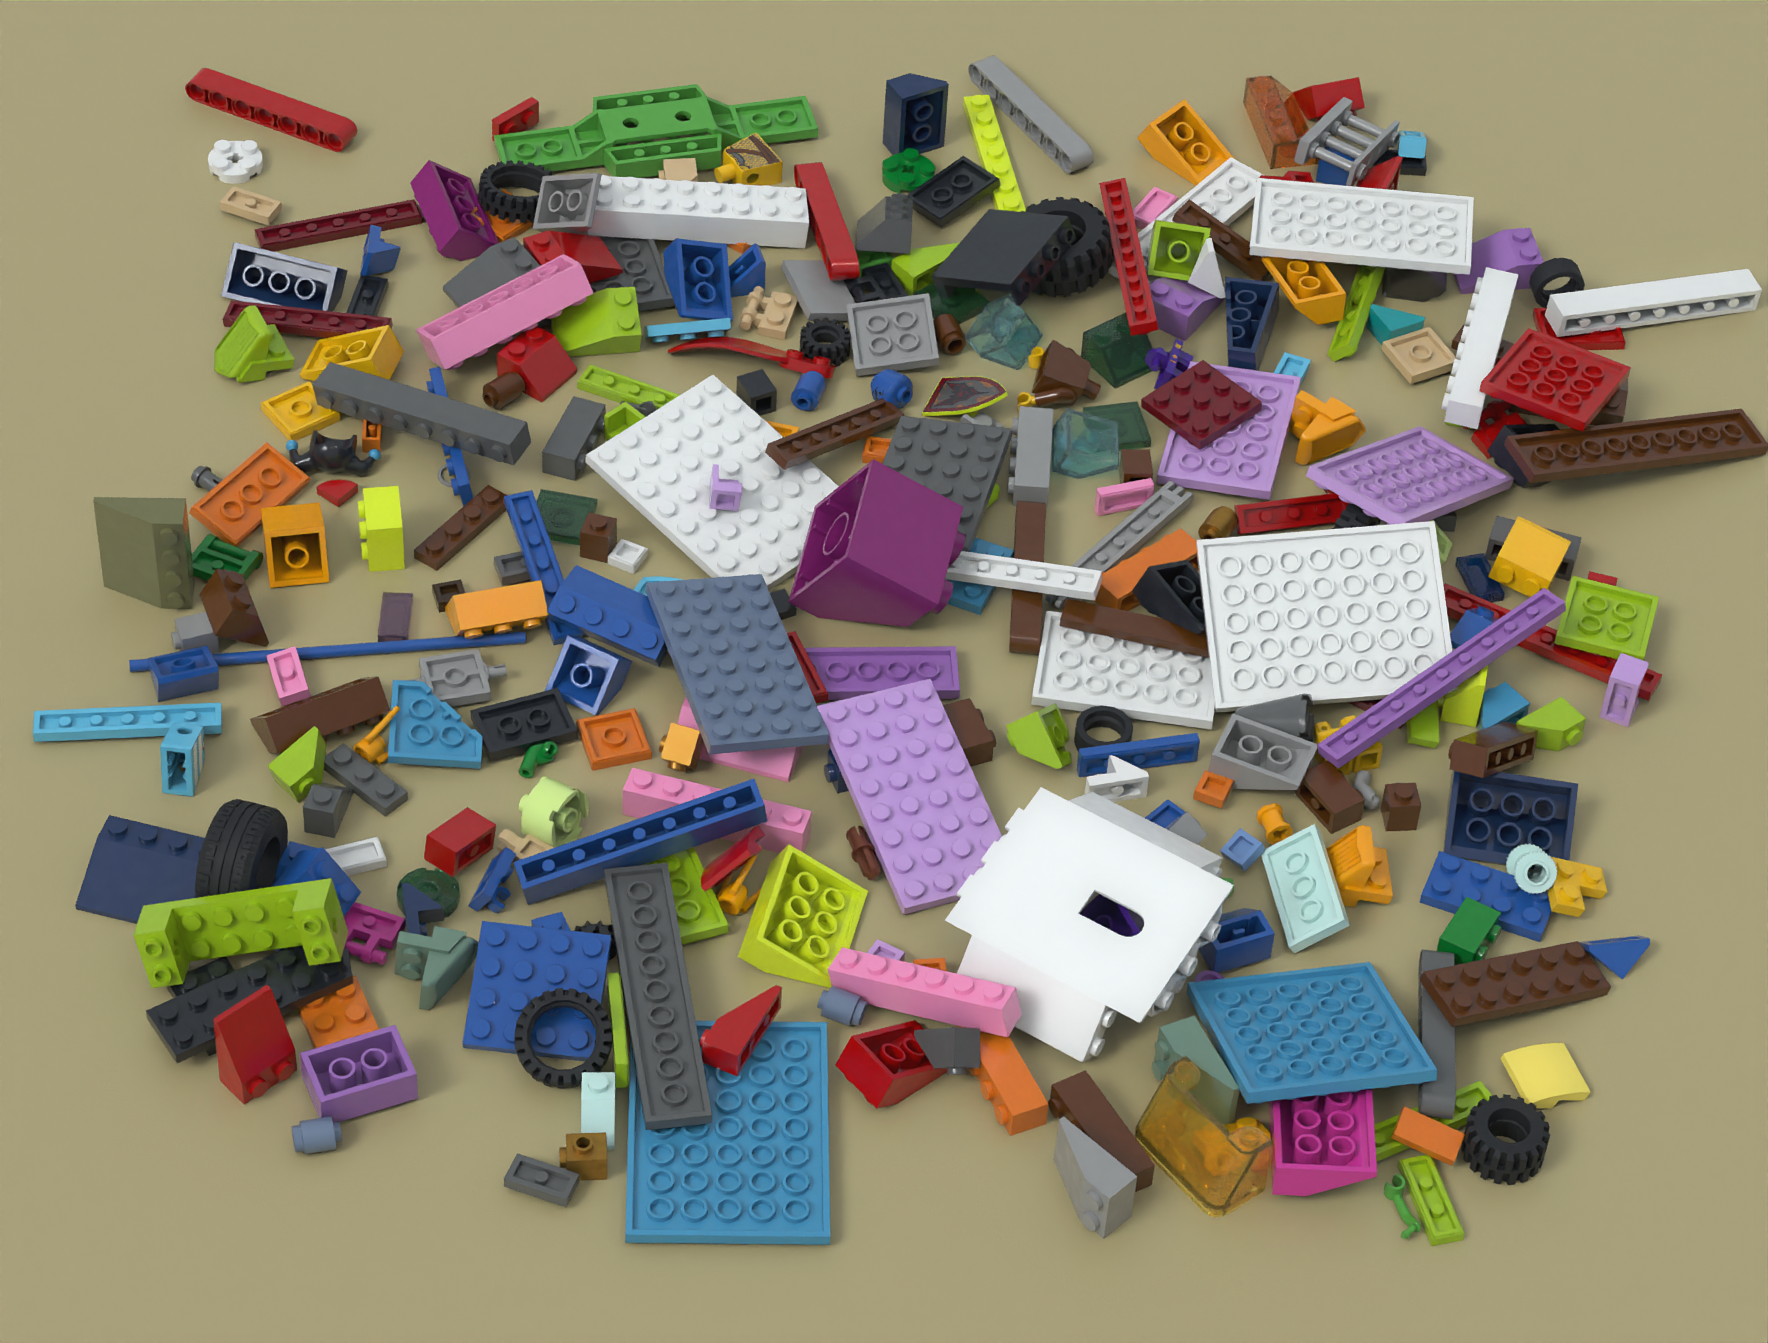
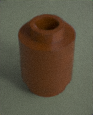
[933,314,966,355]
[482,371,525,410]

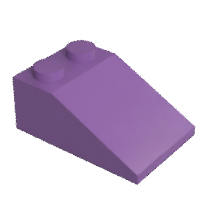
[1453,228,1544,294]
[1149,277,1225,341]

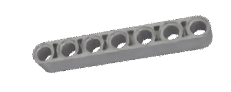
[968,55,1093,173]

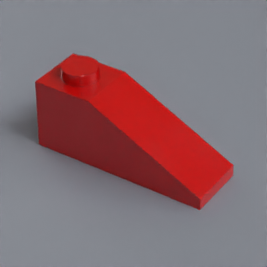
[699,985,782,1076]

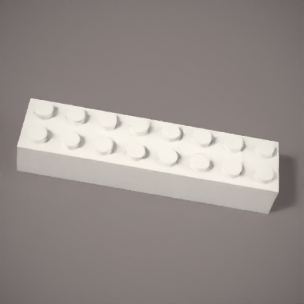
[587,175,809,248]

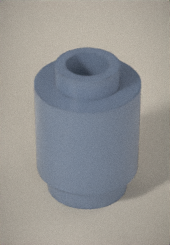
[817,986,868,1027]
[291,1116,342,1154]

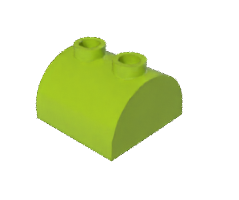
[1147,220,1211,281]

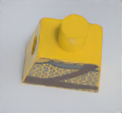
[714,133,783,186]

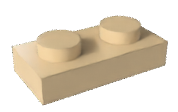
[220,186,282,226]

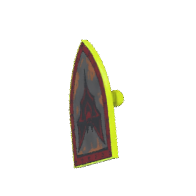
[922,376,1008,418]

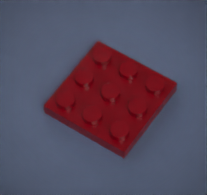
[1141,360,1262,450]

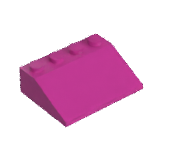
[1269,1089,1377,1196]

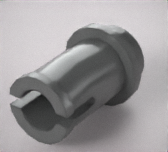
[191,466,223,491]

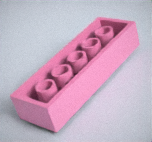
[416,254,593,370]

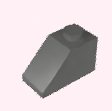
[303,783,354,838]
[914,1027,980,1075]

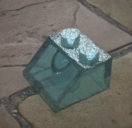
[1052,408,1119,479]

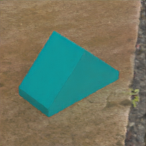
[1367,304,1425,345]

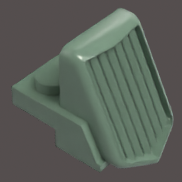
[395,926,479,1010]

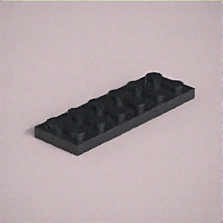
[146,946,353,1063]

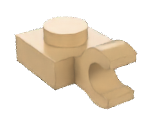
[497,829,555,862]

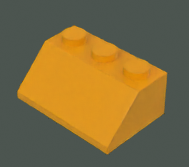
[1262,256,1346,325]
[445,580,548,639]

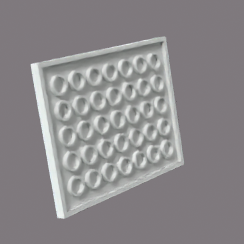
[585,375,839,590]
[1196,521,1458,713]

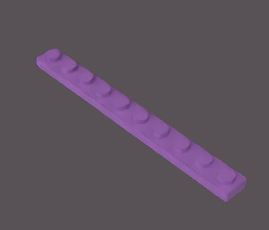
[1317,588,1566,769]

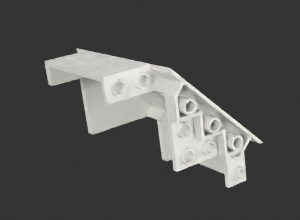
[945,787,1234,1063]

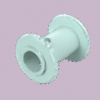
[1505,843,1557,894]

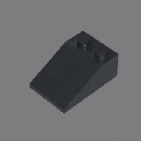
[1487,424,1560,488]
[1132,560,1206,635]

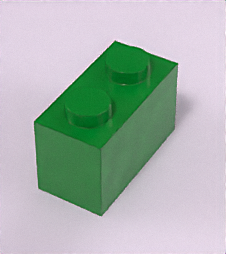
[1437,897,1502,965]

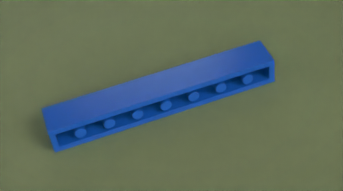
[513,779,767,905]

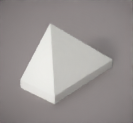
[1188,238,1226,299]

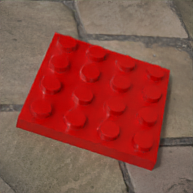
[1479,328,1631,432]

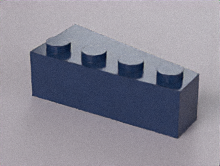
[1225,277,1279,371]

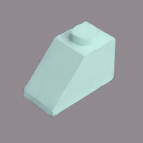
[581,1072,615,1150]

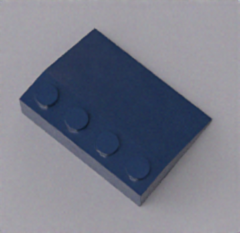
[1443,770,1578,870]
[75,815,205,924]

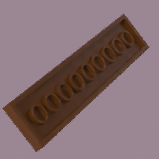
[1504,408,1768,483]

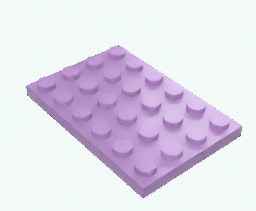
[1157,361,1301,500]

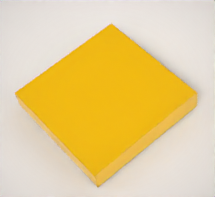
[261,381,340,441]

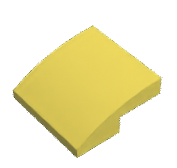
[1500,1043,1591,1109]

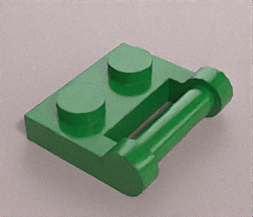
[192,534,263,581]

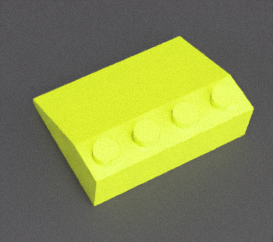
[738,845,868,988]

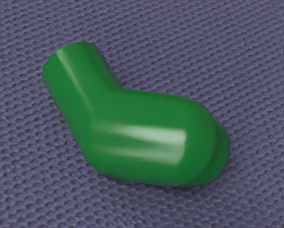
[518,741,558,778]

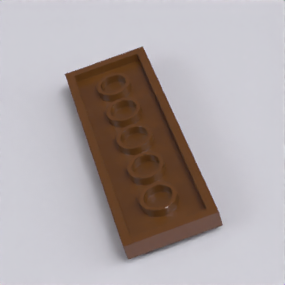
[1420,941,1612,1027]

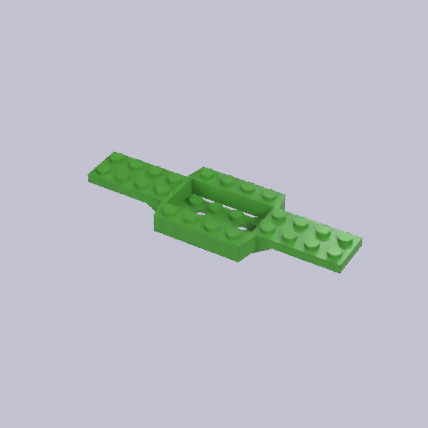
[494,84,818,178]

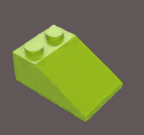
[551,287,642,356]

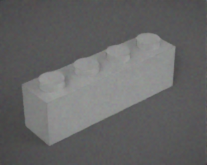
[1008,406,1053,509]

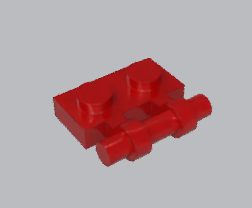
[1462,400,1527,459]

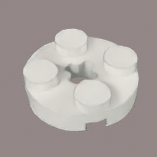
[208,140,263,184]

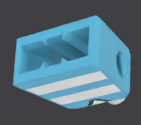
[160,723,205,797]

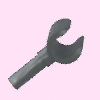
[620,401,656,417]

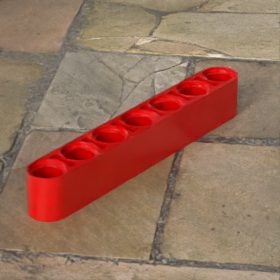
[185,68,358,152]
[794,162,860,281]

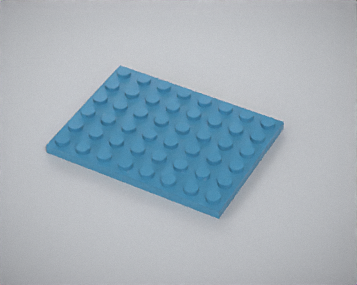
[625,1021,830,1245]

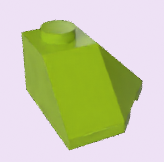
[1006,703,1072,769]

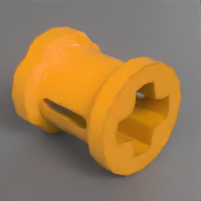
[1256,803,1293,845]

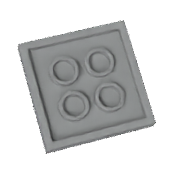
[846,293,940,376]

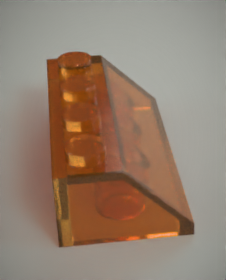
[1243,75,1320,169]

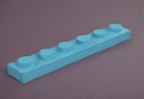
[33,702,222,742]

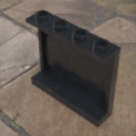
[931,209,1076,306]

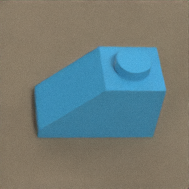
[1478,682,1530,731]

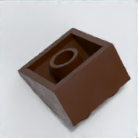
[199,569,269,647]

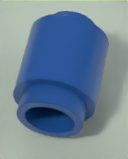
[791,371,826,411]

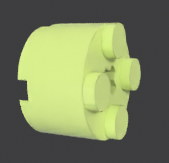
[519,776,589,848]

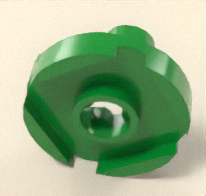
[882,148,936,194]

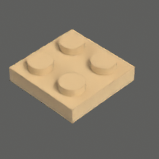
[1381,326,1456,384]

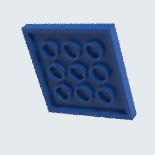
[462,921,612,1062]

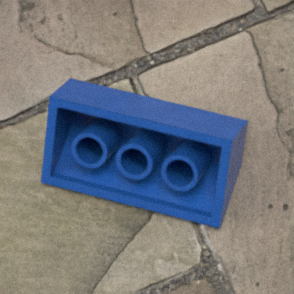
[547,565,668,668]

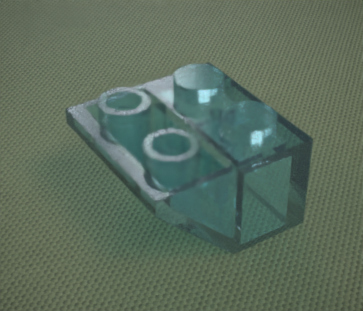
[965,294,1043,370]

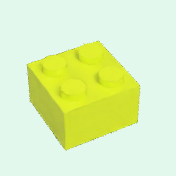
[358,486,405,572]

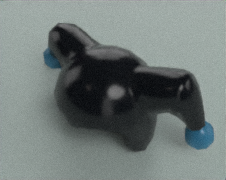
[286,430,381,476]

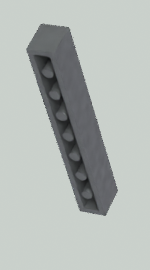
[312,362,531,465]

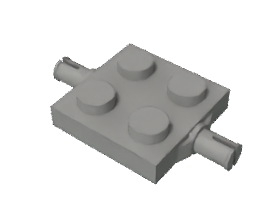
[407,649,507,707]

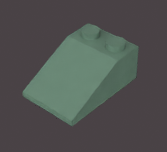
[1152,1015,1239,1125]

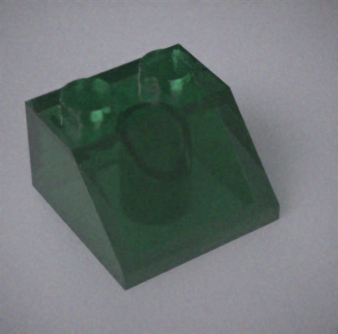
[1081,312,1153,389]

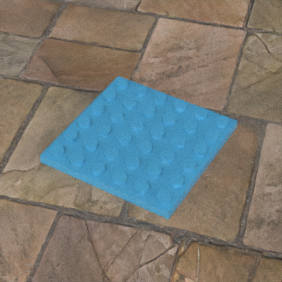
[1186,962,1437,1104]

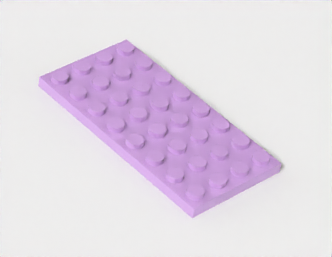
[1306,426,1514,525]
[816,679,1002,915]

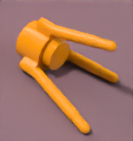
[353,706,400,765]
[716,845,762,915]

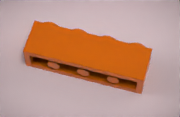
[1093,528,1199,611]
[956,1025,1049,1136]

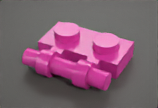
[344,902,406,965]

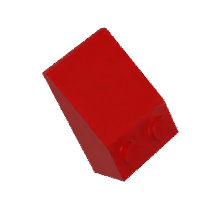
[523,230,623,284]
[213,985,297,1105]
[835,1020,947,1109]

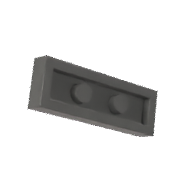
[324,743,408,817]

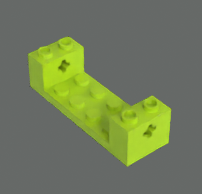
[133,878,348,988]

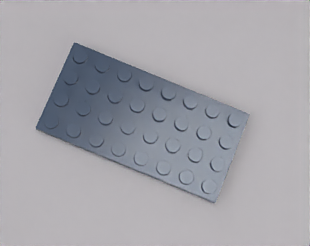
[646,574,829,755]

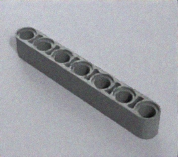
[1418,949,1456,1119]

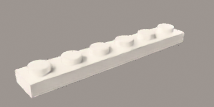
[945,551,1103,601]

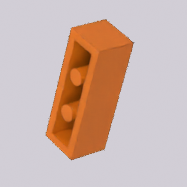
[362,419,383,453]

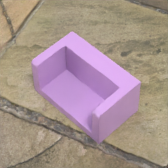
[1600,653,1649,727]

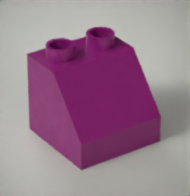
[788,459,965,627]

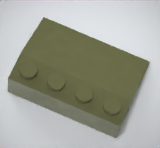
[93,497,195,609]

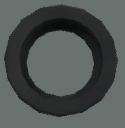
[1529,258,1585,308]
[1074,705,1133,751]

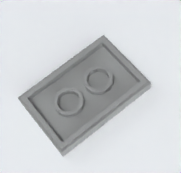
[781,260,855,321]

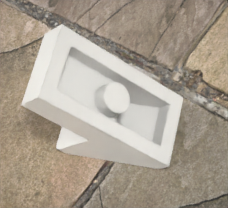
[1084,755,1149,802]

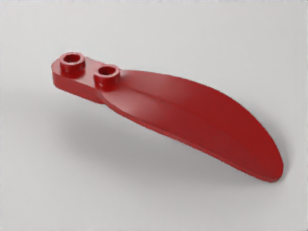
[668,337,835,379]

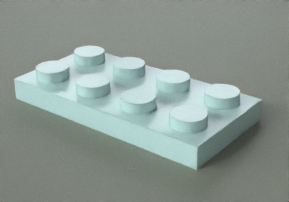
[1261,824,1350,953]

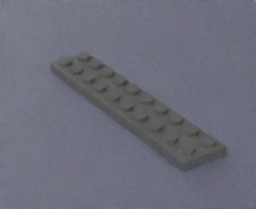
[604,863,712,1130]

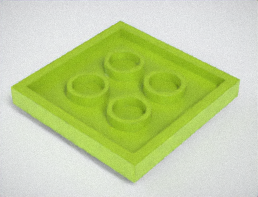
[1554,576,1659,661]

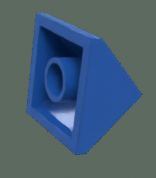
[147,646,219,702]

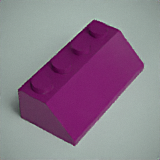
[410,160,499,261]

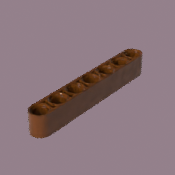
[1009,500,1046,655]

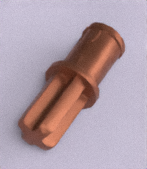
[846,826,881,880]

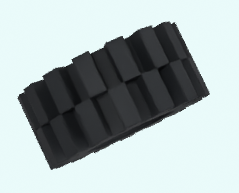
[800,318,851,367]

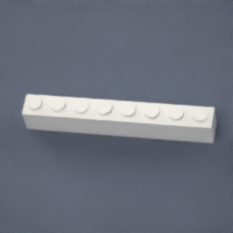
[1441,267,1518,429]
[1545,269,1762,337]

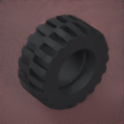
[1021,197,1113,298]

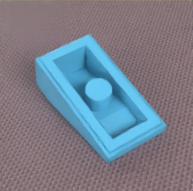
[1398,130,1427,158]

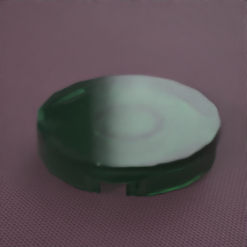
[396,868,460,918]

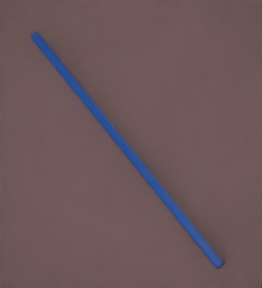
[129,631,526,672]

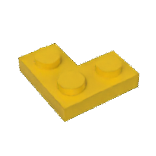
[1547,856,1607,917]

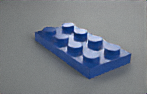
[1420,851,1552,942]

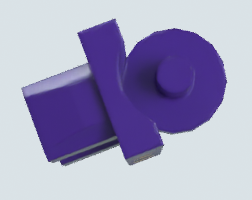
[1145,338,1193,389]

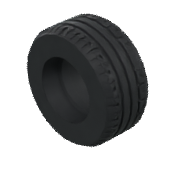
[195,799,288,898]

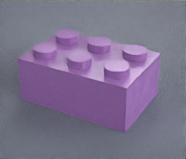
[300,1025,418,1122]

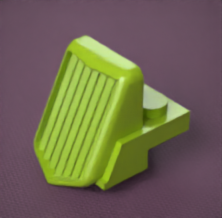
[214,305,295,383]

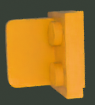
[1289,390,1366,465]
[1326,825,1393,908]

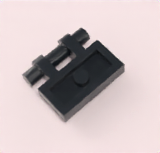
[844,263,909,303]

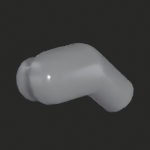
[1352,770,1380,810]

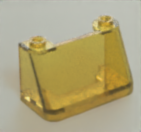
[1135,1056,1273,1217]

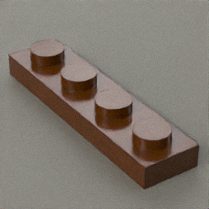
[1172,199,1269,281]
[414,485,507,571]

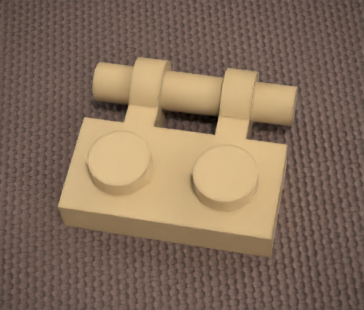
[740,286,799,340]

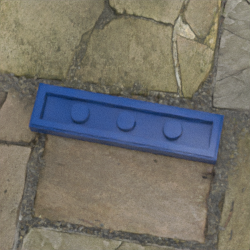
[1076,733,1200,777]

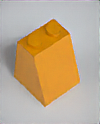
[260,502,329,588]

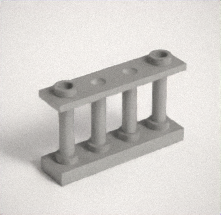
[1294,97,1400,186]

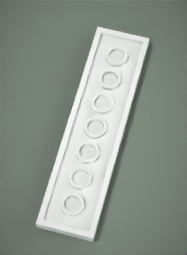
[1108,157,1263,286]

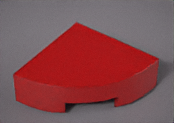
[316,479,358,507]

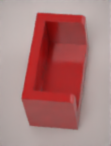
[424,807,496,877]

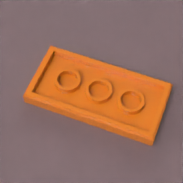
[189,442,311,547]

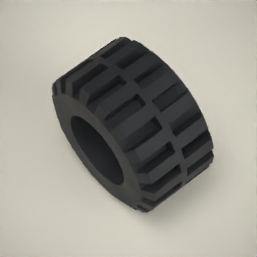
[1461,1094,1550,1185]

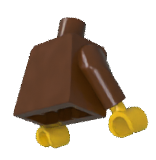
[1017,340,1101,413]

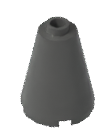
[1230,694,1314,742]

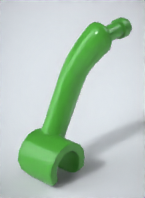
[1384,1174,1421,1239]

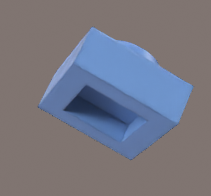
[1220,828,1266,871]

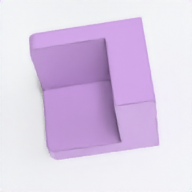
[709,464,742,511]

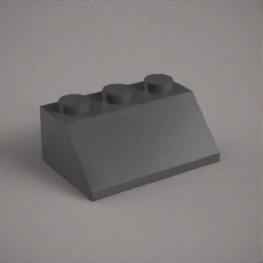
[855,193,913,254]

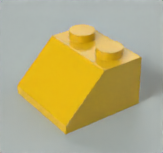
[1488,516,1571,597]

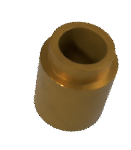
[1198,506,1237,540]

